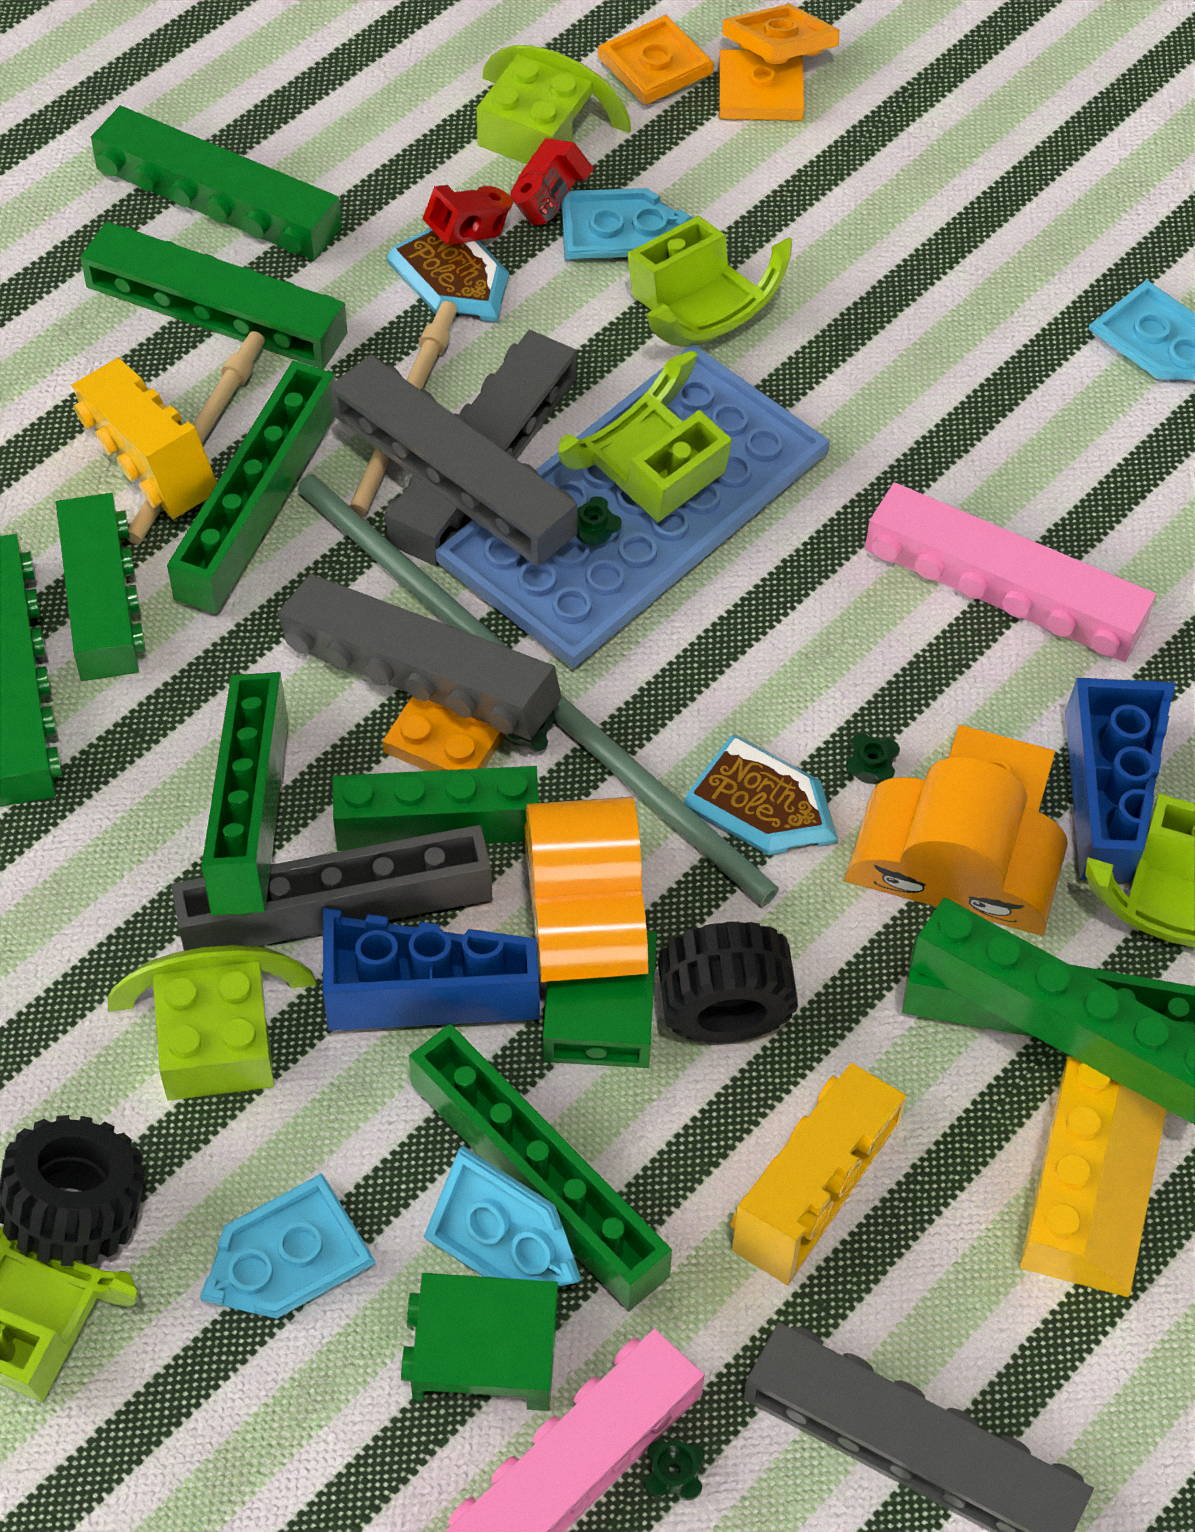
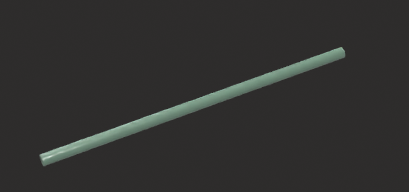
[298,474,779,907]

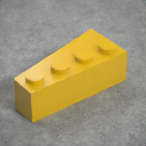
[71,357,217,520]
[730,1062,907,1286]

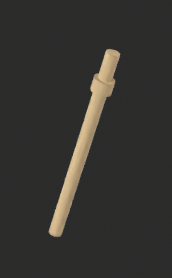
[349,301,458,517]
[127,331,265,545]

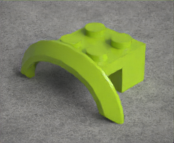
[476,45,631,164]
[627,215,792,347]
[558,351,732,522]
[1085,793,1195,948]
[108,945,317,1101]
[0,1226,139,1403]

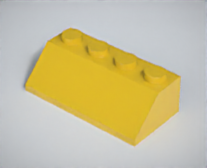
[1019,1055,1166,1298]

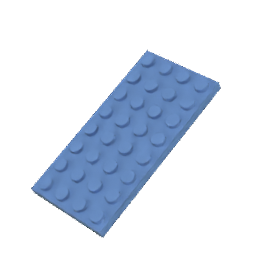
[436,344,830,669]

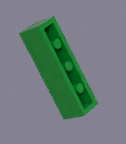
[55,492,146,682]
[333,766,539,851]

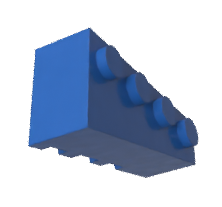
[1065,678,1176,882]
[323,908,540,1031]

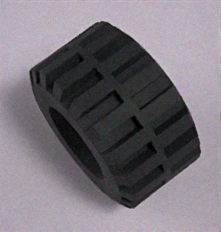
[657,921,798,1043]
[0,1115,145,1266]

